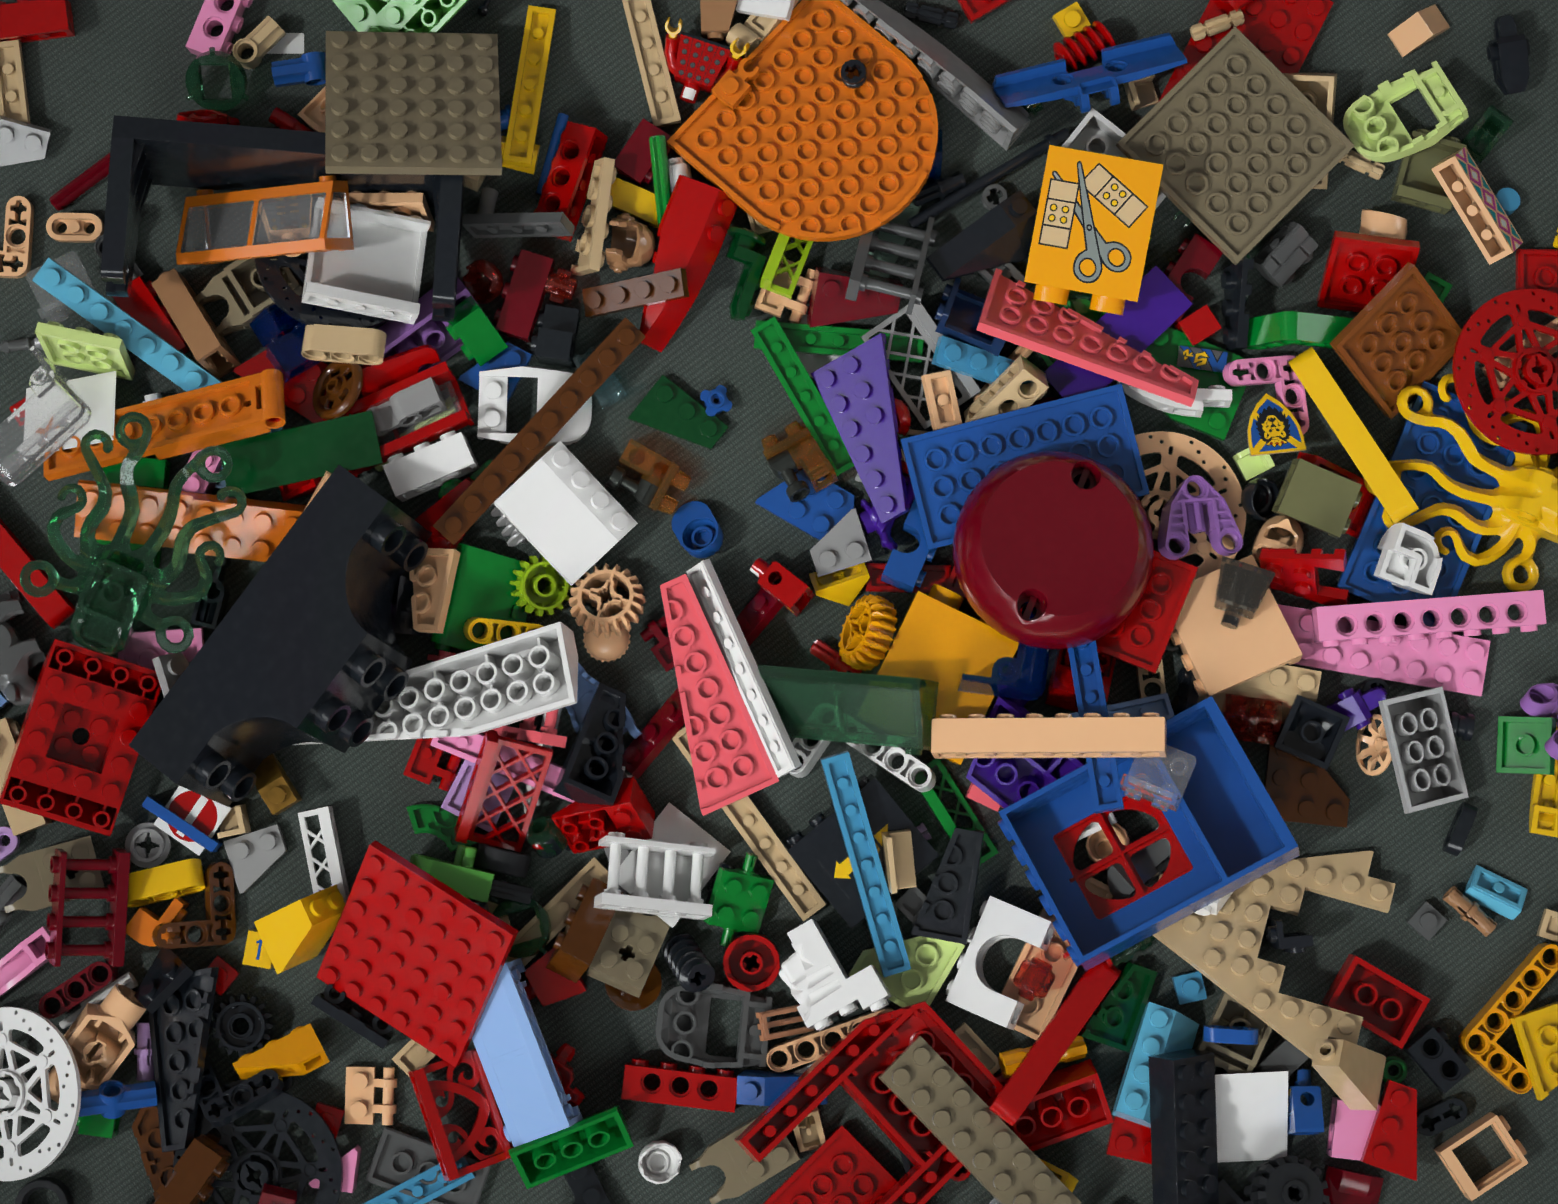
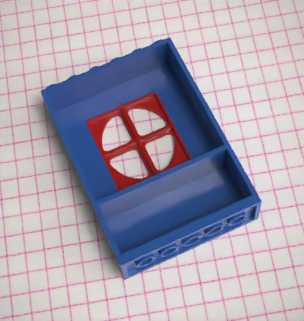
[998,696,1300,971]

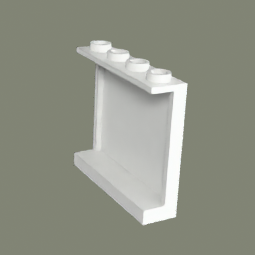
[301,198,431,325]

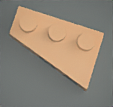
[409,548,460,634]

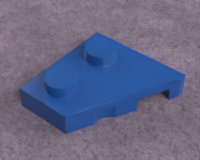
[458,342,533,405]

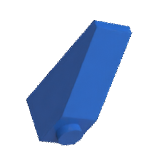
[737,1069,828,1106]

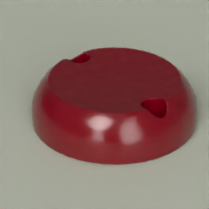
[953,451,1154,649]

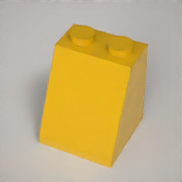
[254,884,345,974]

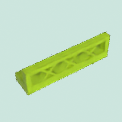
[760,233,814,299]

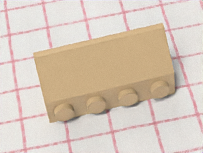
[1197,665,1322,724]

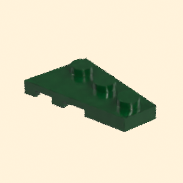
[628,375,729,450]
[1078,962,1158,1053]

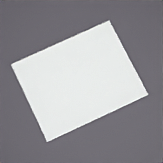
[23,371,116,458]
[619,802,731,928]
[1215,1071,1288,1163]

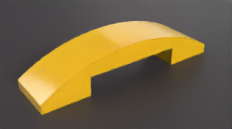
[587,177,658,229]
[1529,722,1558,838]

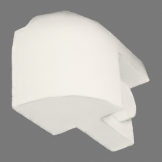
[1373,523,1443,595]

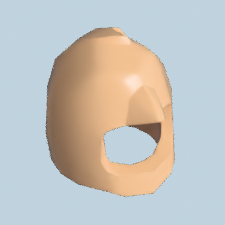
[1359,209,1407,240]
[1252,515,1304,563]

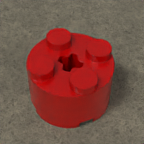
[723,933,780,992]

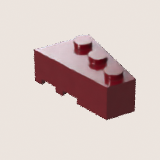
[807,267,903,328]

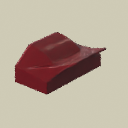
[1323,1165,1384,1204]

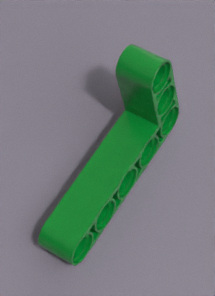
[1245,311,1354,350]

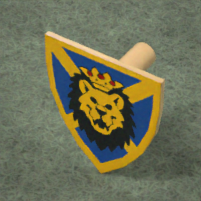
[1247,393,1306,456]

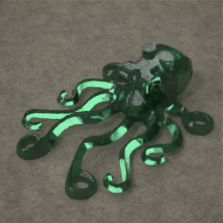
[20,412,247,656]

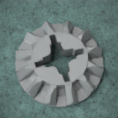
[125,822,172,868]

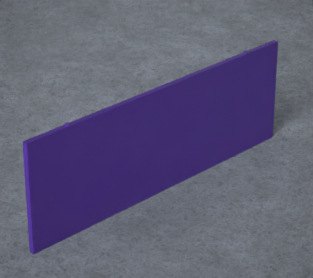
[1044,266,1192,398]

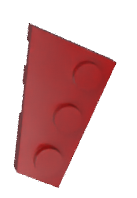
[1360,1079,1417,1181]

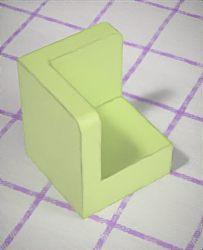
[1232,448,1275,482]

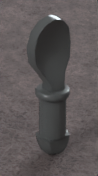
[0,337,43,353]

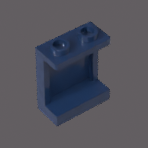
[934,277,1006,357]

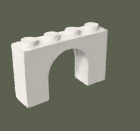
[946,896,1056,1030]

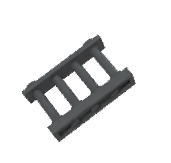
[845,217,937,315]

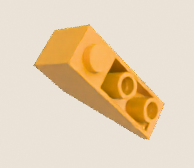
[232,1023,330,1080]

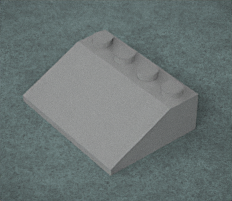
[1378,686,1469,814]

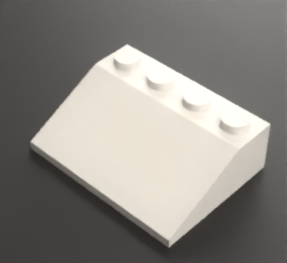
[493,441,638,586]

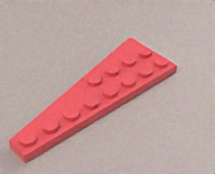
[976,268,1199,407]
[660,573,779,816]

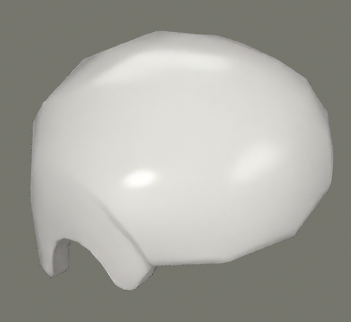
[638,1140,682,1185]

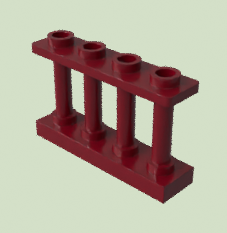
[45,848,130,967]

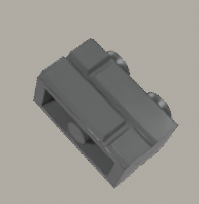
[1253,220,1318,287]

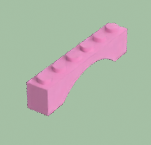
[0,926,64,997]

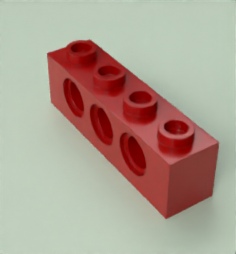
[533,121,608,242]
[621,1058,737,1113]

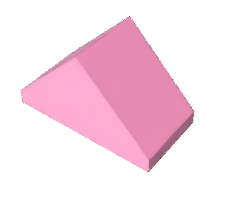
[309,1145,361,1193]

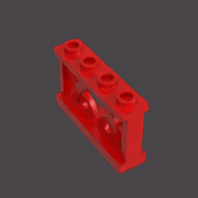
[408,1048,513,1181]

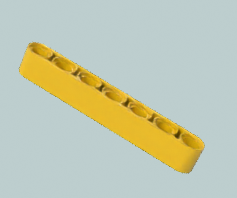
[1288,346,1419,524]

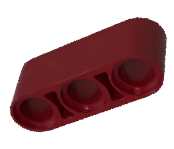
[39,960,118,1019]

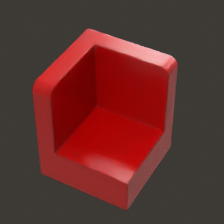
[1175,304,1222,346]

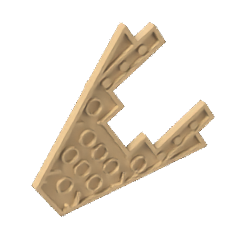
[1153,850,1396,1060]

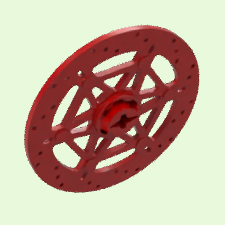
[1452,289,1558,456]

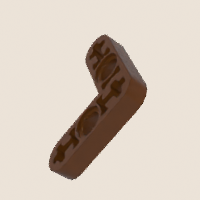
[152,862,236,949]

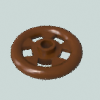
[312,362,364,420]

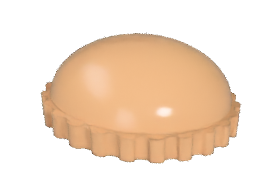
[583,615,631,663]

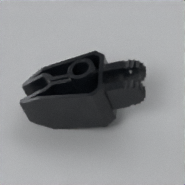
[1486,14,1530,95]

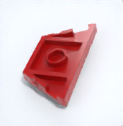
[233,338,331,423]

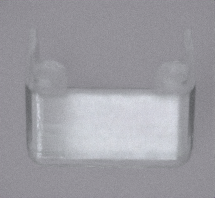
[0,346,91,487]

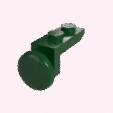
[725,226,766,321]

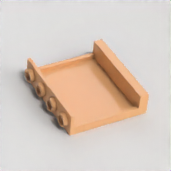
[1170,555,1303,699]

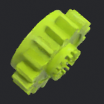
[510,554,573,616]

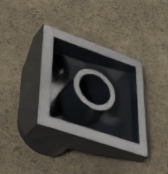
[1273,694,1350,770]

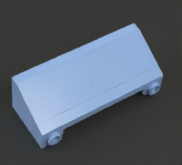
[472,958,583,1147]

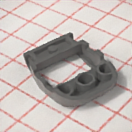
[655,983,772,1069]

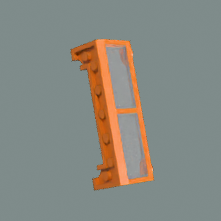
[176,175,354,265]

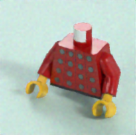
[664,17,750,104]

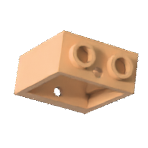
[1434,1112,1528,1201]

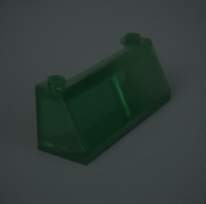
[758,665,939,756]

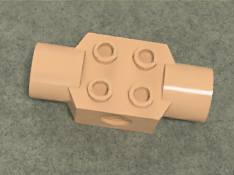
[40,983,147,1104]

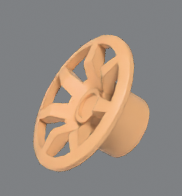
[1356,714,1392,776]

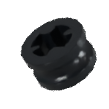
[841,60,867,89]
[1362,678,1389,699]

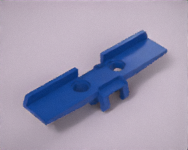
[992,33,1187,113]

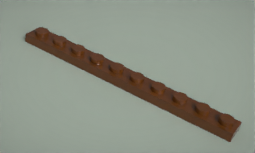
[433,317,646,545]

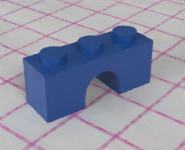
[881,499,937,594]

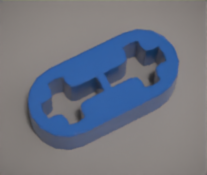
[1203,1025,1259,1045]

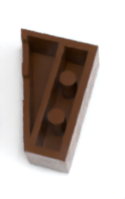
[545,877,624,983]
[154,1134,232,1204]

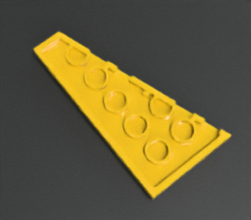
[1510,1001,1558,1101]

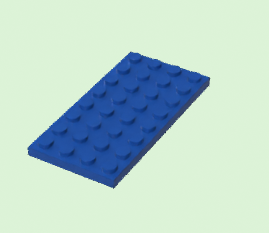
[1336,381,1528,627]
[900,383,1150,550]

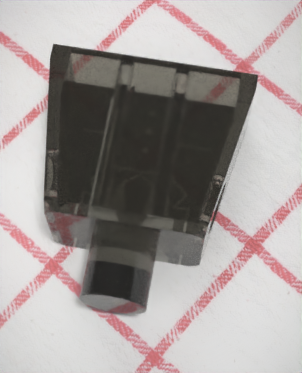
[1214,556,1275,629]

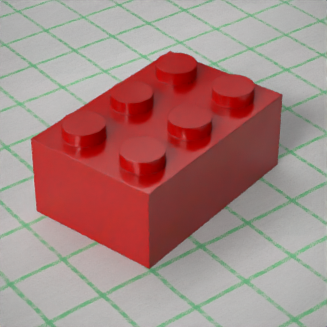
[1321,954,1430,1049]

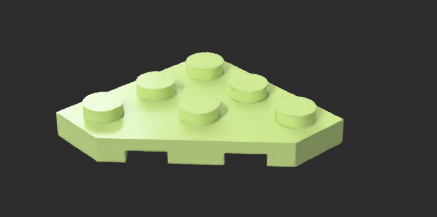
[848,936,965,1008]

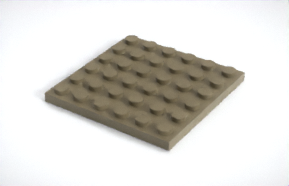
[1115,27,1355,265]
[325,31,502,176]

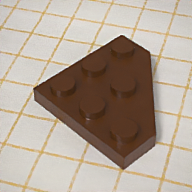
[1264,734,1350,828]
[132,1106,221,1201]

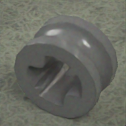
[981,184,1007,211]

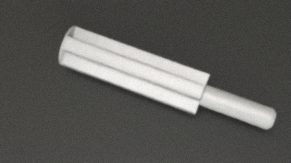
[59,972,138,1029]

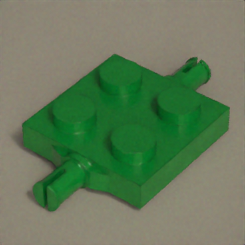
[703,852,774,947]

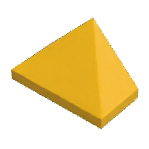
[809,563,870,606]

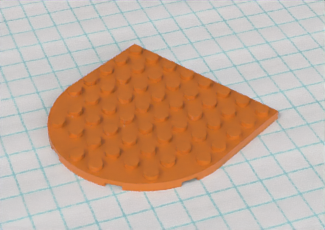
[667,0,938,242]

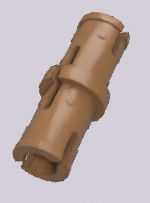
[1442,886,1498,937]

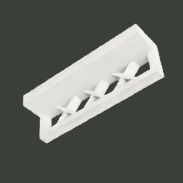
[298,806,349,904]

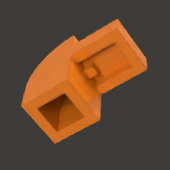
[126,897,189,947]

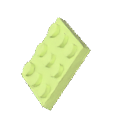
[35,321,135,380]

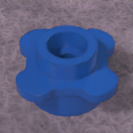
[700,385,732,417]

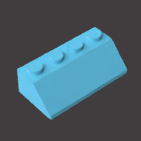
[1111,1002,1199,1128]

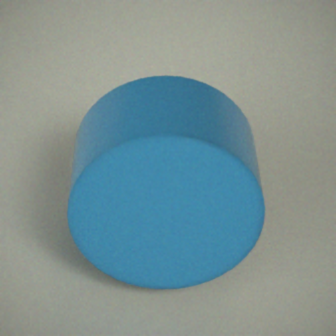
[1495,188,1520,216]

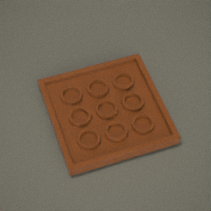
[1330,262,1462,420]

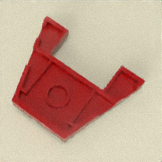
[1259,548,1350,606]

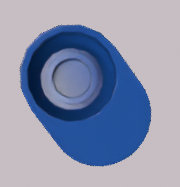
[672,501,724,559]

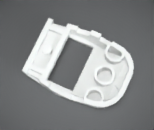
[477,366,592,447]

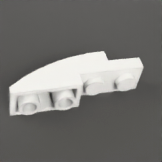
[1117,381,1232,418]

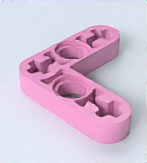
[1223,355,1309,434]

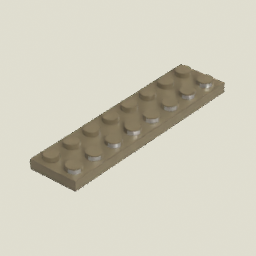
[878,1036,1082,1204]

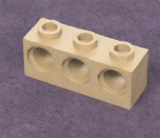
[964,355,1049,423]

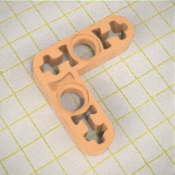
[0,196,34,279]

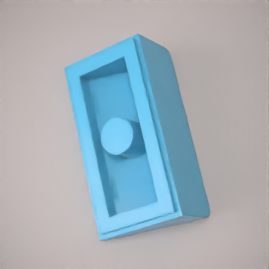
[1463,865,1528,920]

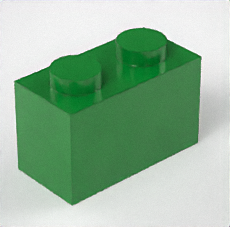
[445,296,508,366]

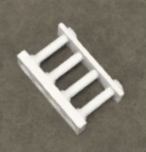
[594,832,716,920]

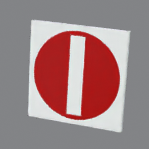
[154,786,232,856]

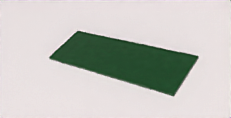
[218,410,383,498]

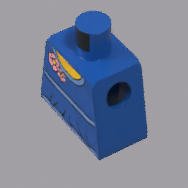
[1288,1069,1324,1135]

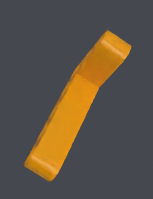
[1458,943,1558,1094]

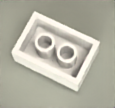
[383,430,479,502]

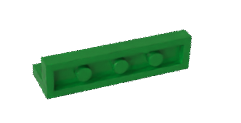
[915,759,999,866]

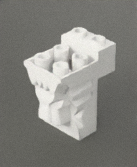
[778,919,892,1031]

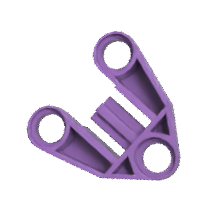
[1158,475,1243,560]
[1520,683,1558,760]

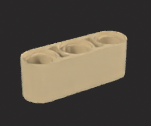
[301,324,387,365]

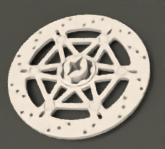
[0,1007,81,1181]

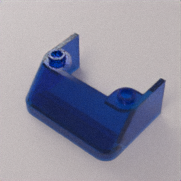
[958,607,1050,700]

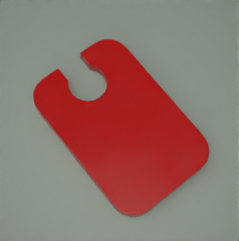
[361,345,446,397]

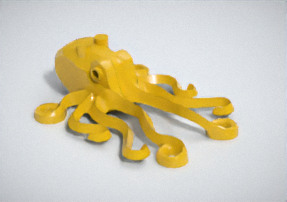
[1363,373,1558,592]

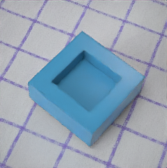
[1172,970,1207,1005]

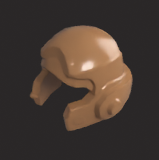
[605,213,656,273]

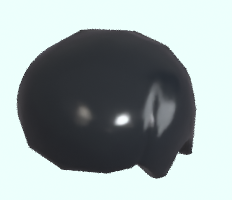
[1241,477,1280,521]

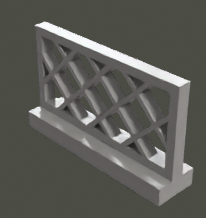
[861,303,981,430]

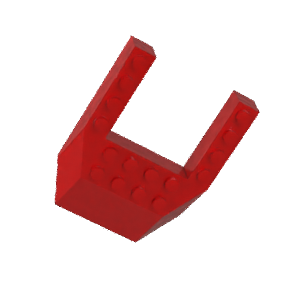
[735,1001,1003,1204]

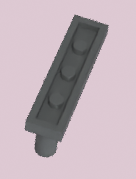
[462,187,575,238]

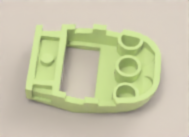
[1343,61,1469,162]

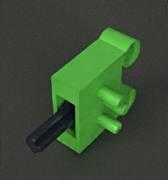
[410,844,533,905]

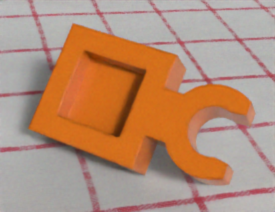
[711,58,760,110]

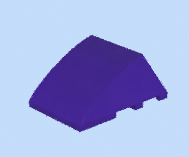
[966,695,1085,808]

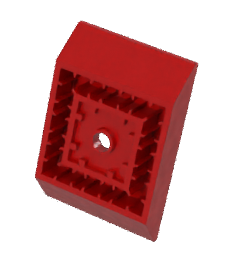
[0,639,161,836]

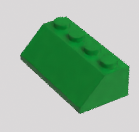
[508,1104,634,1189]

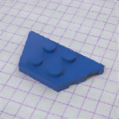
[755,467,855,541]

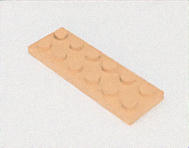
[1001,877,1113,1040]

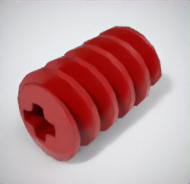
[1053,20,1116,72]

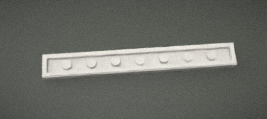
[686,559,802,778]

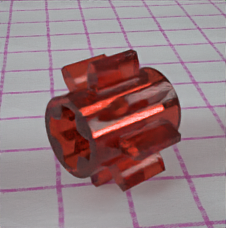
[544,268,578,304]

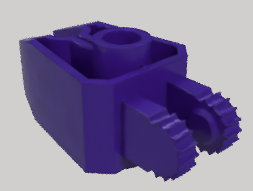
[1326,686,1387,732]

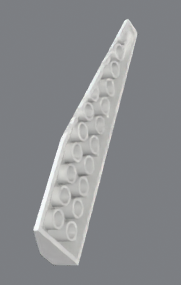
[294,622,578,745]

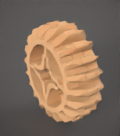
[569,563,646,639]

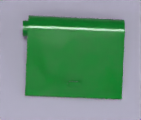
[430,543,528,652]

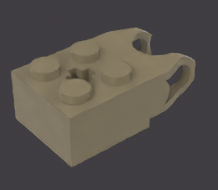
[195,258,304,337]
[0,836,104,913]
[587,893,670,998]
[1196,991,1272,1074]
[689,1109,800,1204]

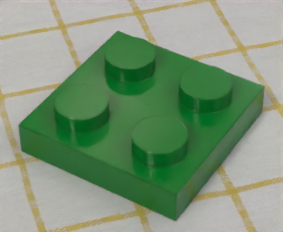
[1496,716,1556,775]

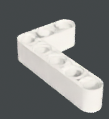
[790,702,936,792]

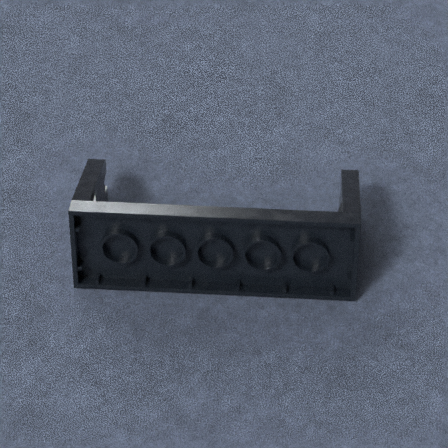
[101,115,465,322]

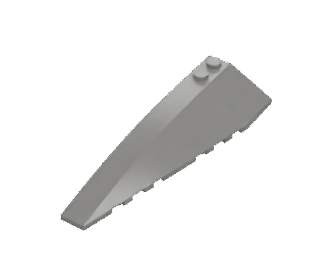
[840,0,1031,151]

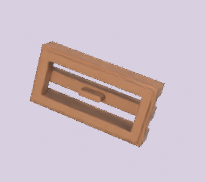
[756,1004,814,1041]

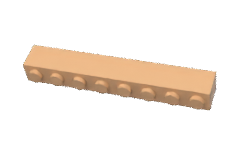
[931,712,1167,759]

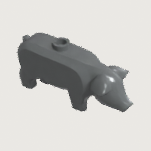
[0,591,47,706]

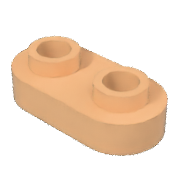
[46,213,104,243]

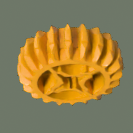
[838,594,897,671]

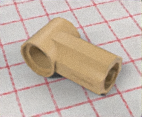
[232,15,286,69]

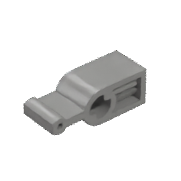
[367,377,448,437]

